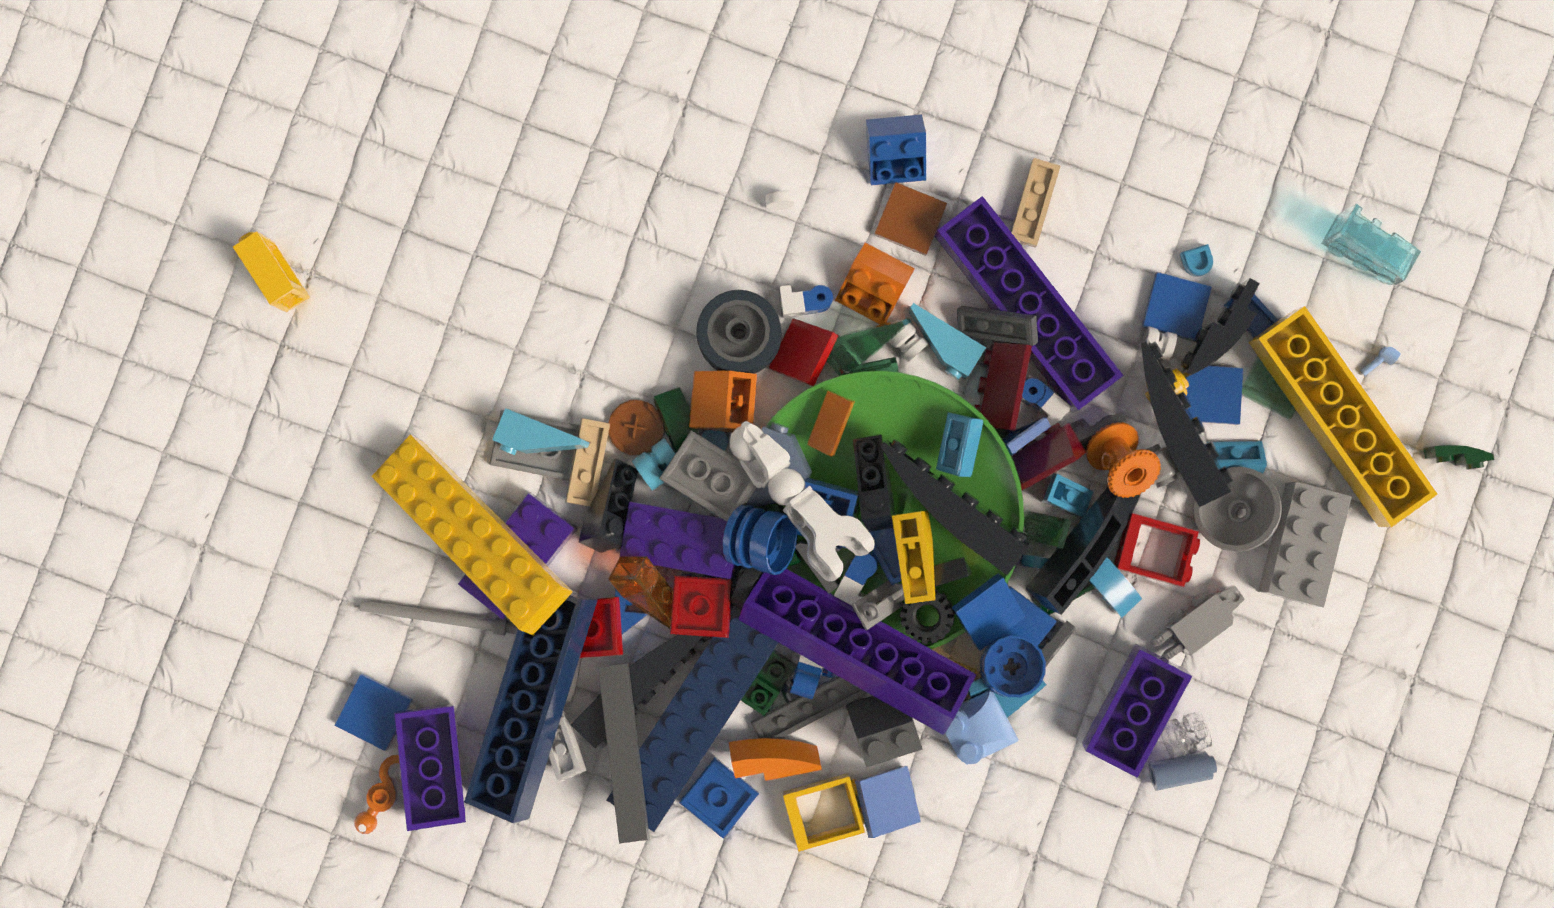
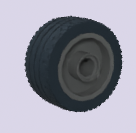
[696,290,782,374]

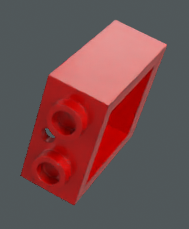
[1113,513,1200,587]

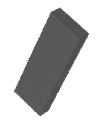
[956,305,1038,346]

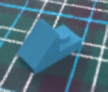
[1042,473,1094,517]

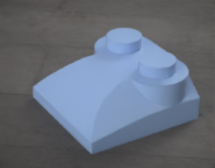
[945,690,1019,765]

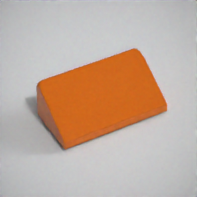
[807,391,855,456]

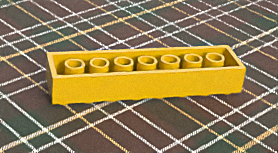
[1248,306,1438,527]
[371,434,573,635]

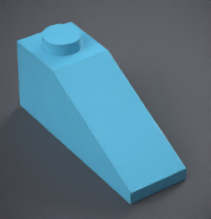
[908,303,986,380]
[492,408,590,455]

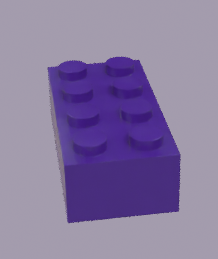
[458,493,578,619]
[619,502,739,579]
[1082,643,1192,778]
[394,704,466,831]

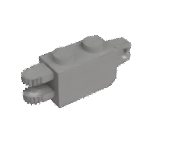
[1150,585,1245,660]

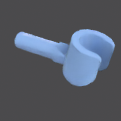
[1360,347,1401,376]

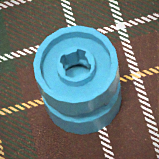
[632,438,676,491]

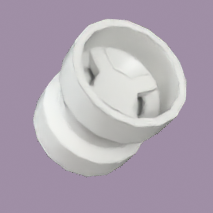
[889,323,929,362]
[1140,326,1177,361]

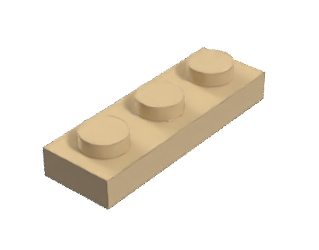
[1011,158,1061,248]
[565,418,610,506]

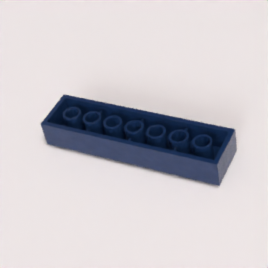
[464,590,598,823]
[606,606,779,832]

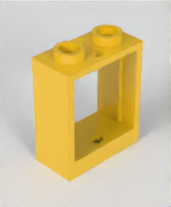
[233,231,310,312]
[783,773,865,852]

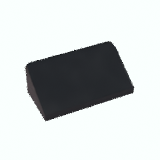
[934,557,972,586]

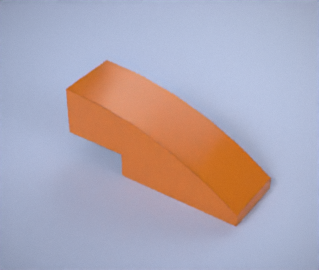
[729,738,822,781]

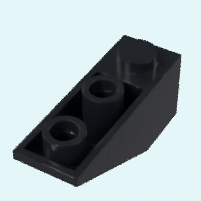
[853,434,895,532]
[578,458,638,553]

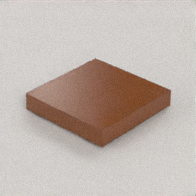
[874,182,947,256]

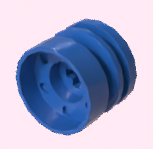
[723,505,797,575]
[979,636,1046,698]

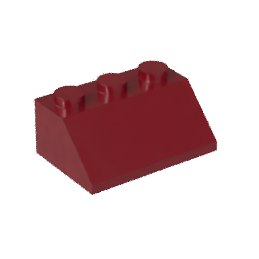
[974,343,1032,435]
[1011,422,1086,490]

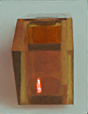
[608,556,673,629]

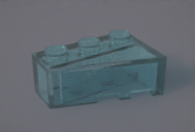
[1321,203,1421,285]

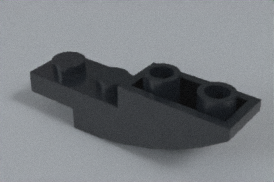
[1180,278,1260,378]

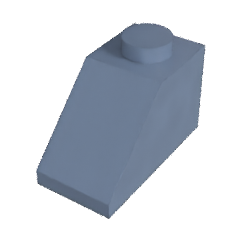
[762,422,812,480]

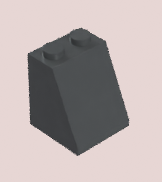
[846,696,923,768]

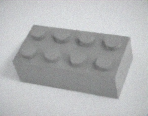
[1258,482,1352,608]

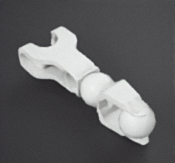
[730,421,874,581]

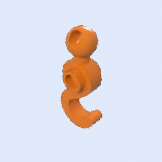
[354,754,400,834]

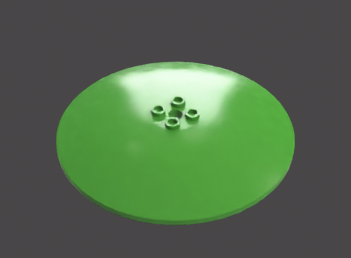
[756,371,1024,650]

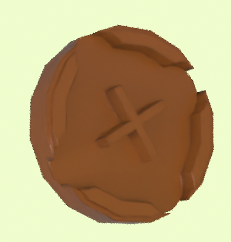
[608,400,664,456]

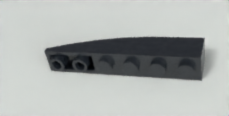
[1141,337,1233,507]
[881,439,1030,575]
[1025,486,1142,615]
[571,635,710,749]

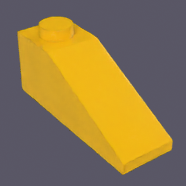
[892,511,935,604]

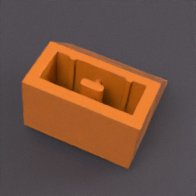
[835,242,915,326]
[689,371,757,433]

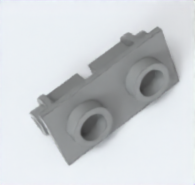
[852,580,905,630]

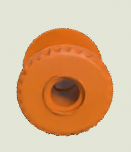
[1086,422,1161,498]

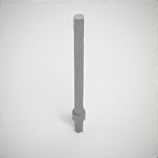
[360,600,518,636]

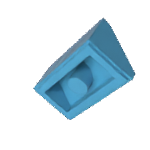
[936,412,983,477]
[1207,441,1267,474]

